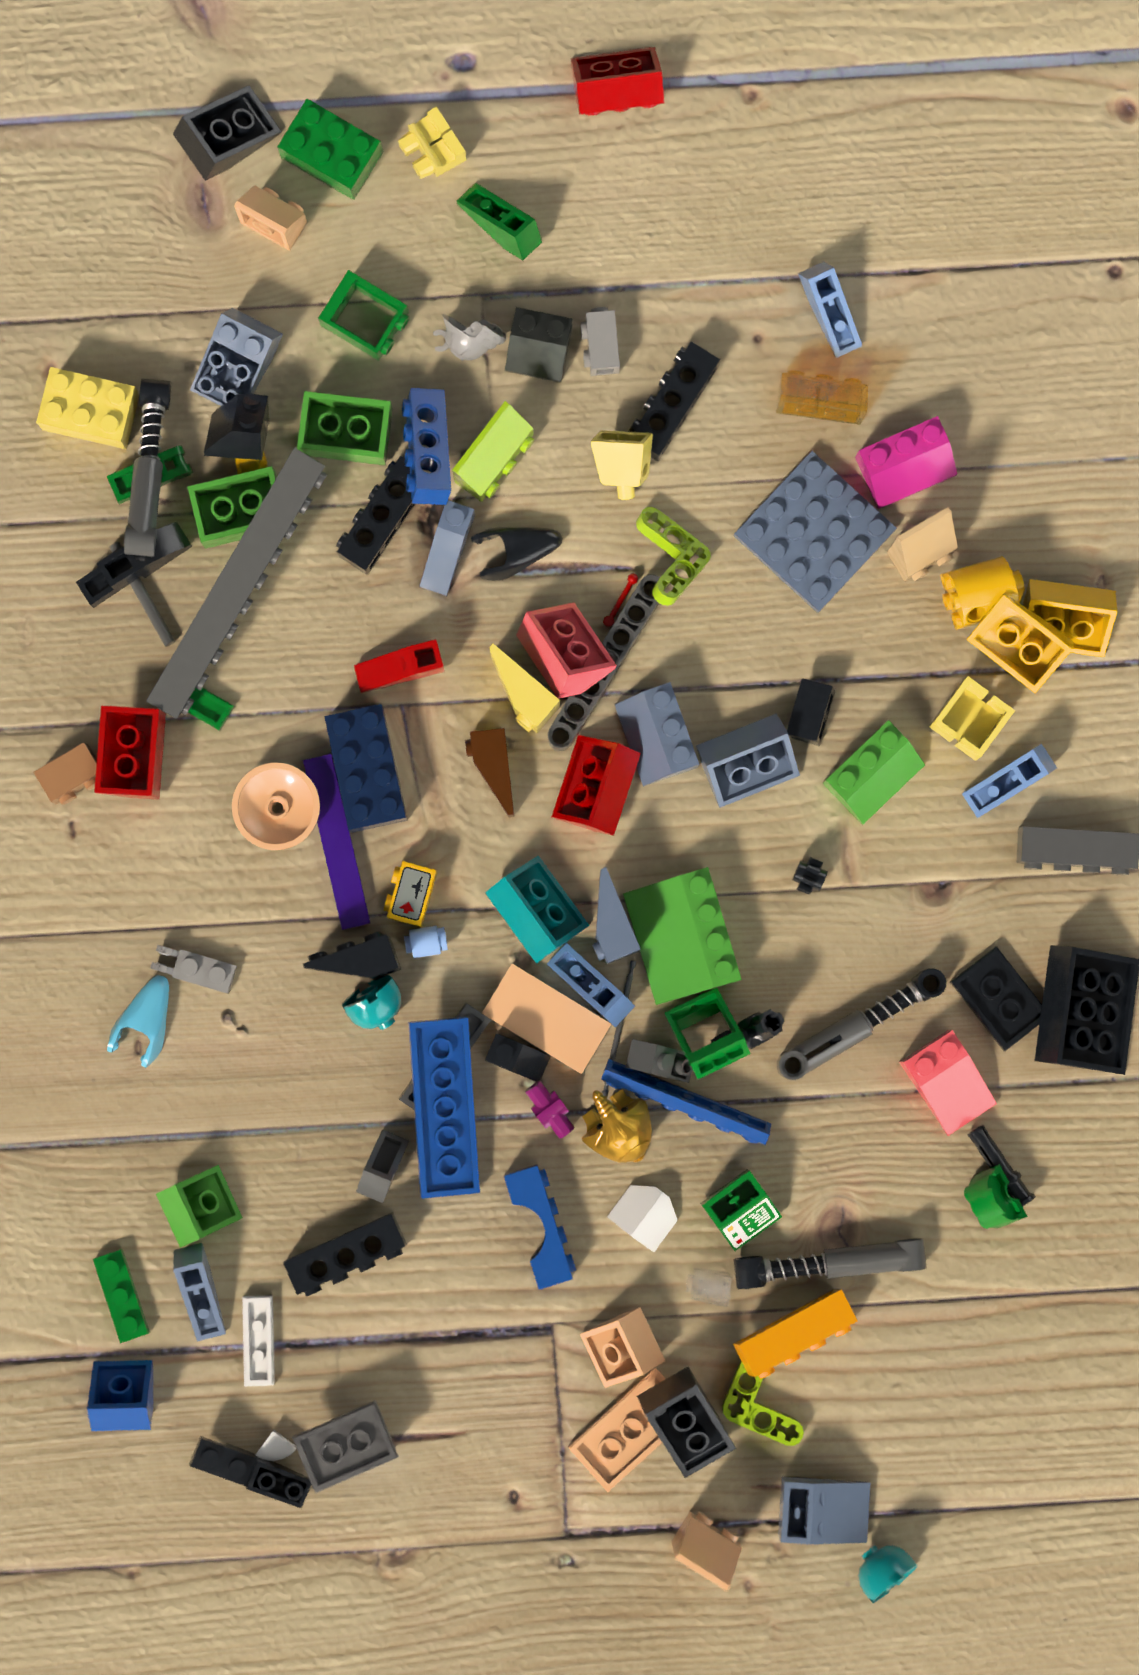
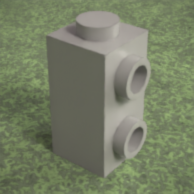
[581,307,620,376]

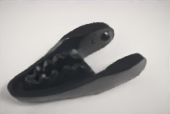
[471,527,563,581]

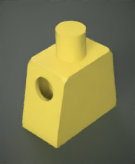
[591,430,653,500]

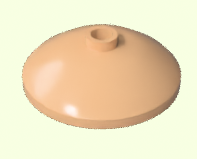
[232,763,320,850]

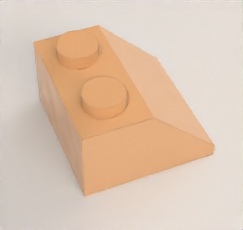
[234,185,307,251]
[580,1307,665,1388]

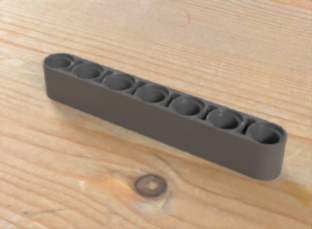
[548,575,660,751]

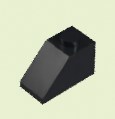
[485,1033,551,1082]

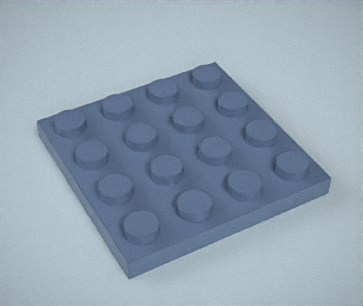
[734,451,897,613]

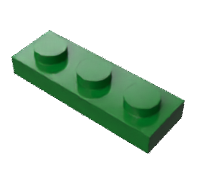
[93,1249,150,1343]

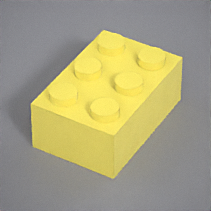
[36,367,140,449]

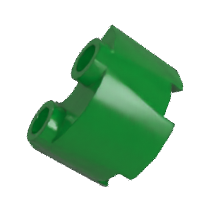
[964,1165,1028,1229]

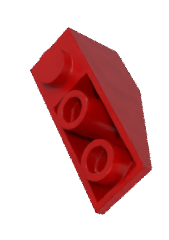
[354,639,445,694]

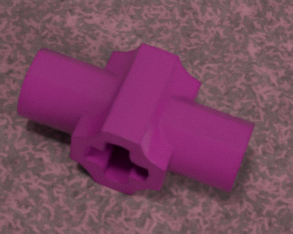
[525,1080,575,1139]

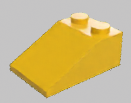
[967,594,1074,693]

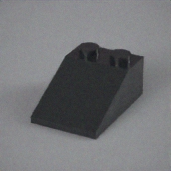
[173,85,282,181]
[637,1366,736,1478]

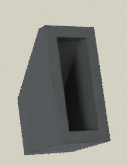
[356,1130,409,1203]

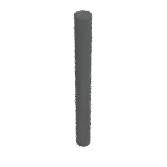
[109,542,175,647]

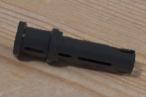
[968,1125,1036,1206]

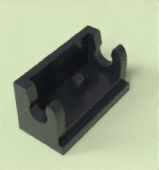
[787,678,835,746]

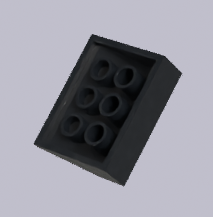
[1034,945,1139,1075]

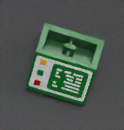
[700,1169,782,1251]

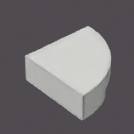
[256,1430,297,1461]

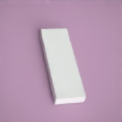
[242,1295,275,1386]

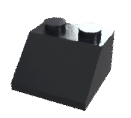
[204,393,269,460]

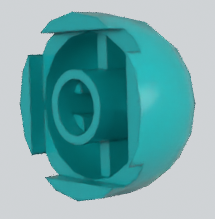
[342,975,402,1030]
[858,1545,918,1603]

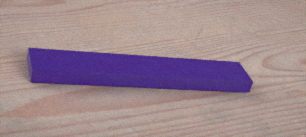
[303,754,371,930]

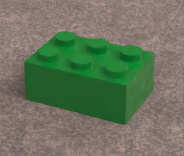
[277,99,383,200]

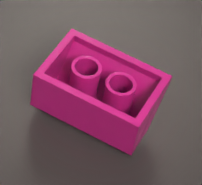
[855,416,957,509]

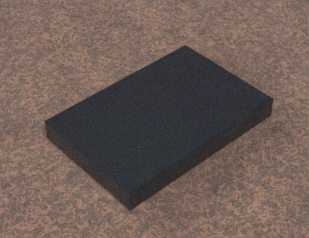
[950,946,1042,1051]

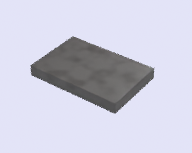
[292,1401,399,1493]

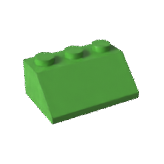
[822,720,925,825]

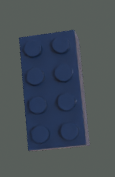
[324,704,408,833]

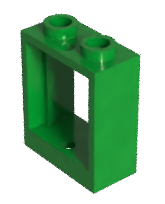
[318,270,410,361]
[665,988,751,1080]

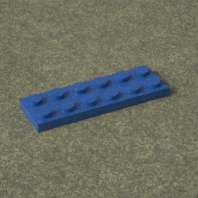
[408,1017,480,1199]

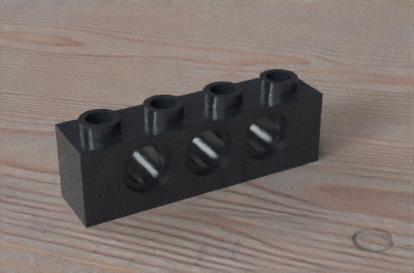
[628,341,720,462]
[336,456,415,576]
[283,1212,407,1297]

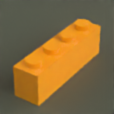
[733,1289,858,1379]

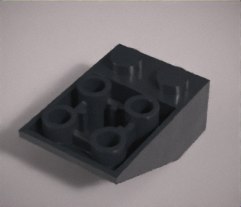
[303,931,402,979]

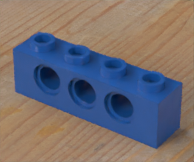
[402,388,451,505]

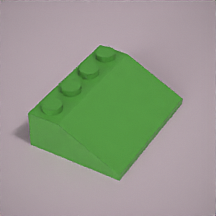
[623,867,742,1005]

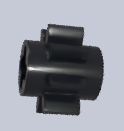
[792,857,828,894]

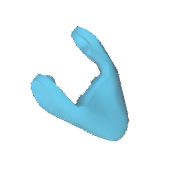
[107,975,169,1068]

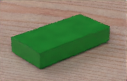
[188,688,235,731]

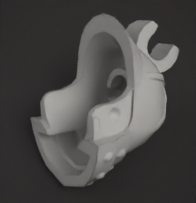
[433,314,507,360]

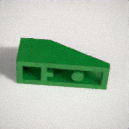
[456,183,542,261]

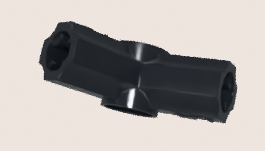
[710,1009,785,1049]

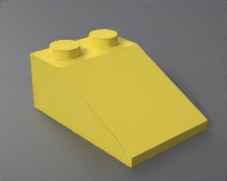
[489,643,560,733]

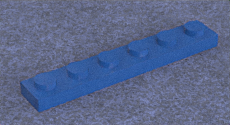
[601,1059,771,1145]

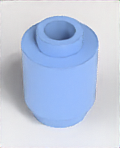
[404,925,448,958]

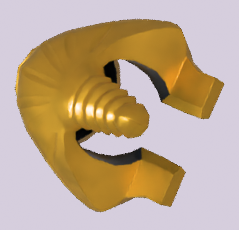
[581,1089,651,1163]

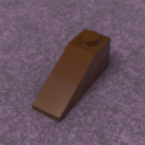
[465,728,514,818]

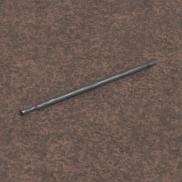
[602,960,636,1097]

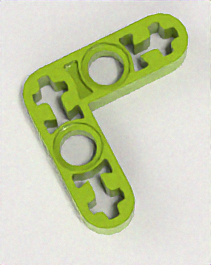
[636,507,711,606]
[722,1360,804,1446]

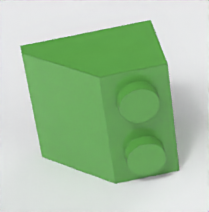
[156,1165,243,1248]

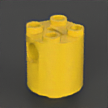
[940,556,1025,630]

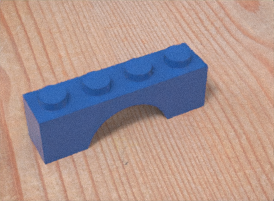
[504,1164,576,1290]

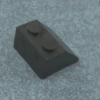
[505,307,573,383]

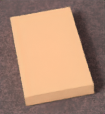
[482,964,612,1074]
[568,1367,666,1492]

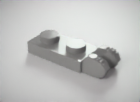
[151,945,237,994]

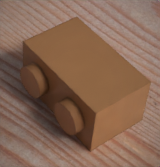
[34,742,97,805]

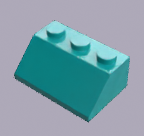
[485,855,590,964]

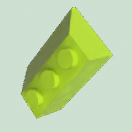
[452,401,535,502]

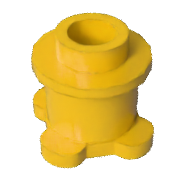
[235,452,268,474]

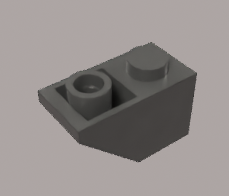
[626,1039,692,1083]

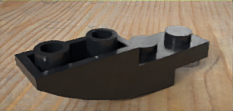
[76,522,192,608]
[189,1436,311,1509]

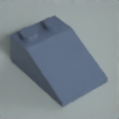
[593,867,640,964]

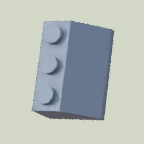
[615,682,699,787]
[696,713,800,808]

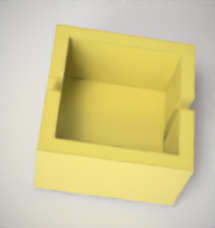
[929,676,1015,761]

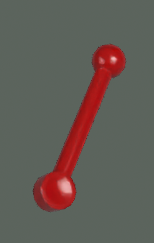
[603,573,639,627]

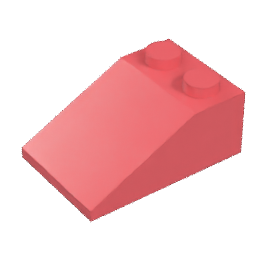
[899,1030,997,1136]

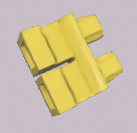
[398,107,466,179]

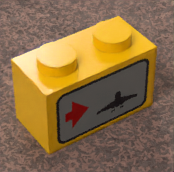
[383,861,437,928]

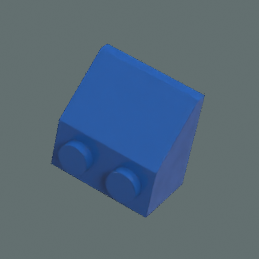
[87,1360,154,1431]

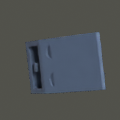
[190,308,283,407]
[778,1476,870,1544]

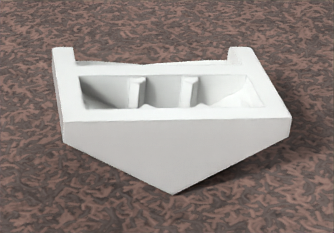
[607,1185,678,1252]

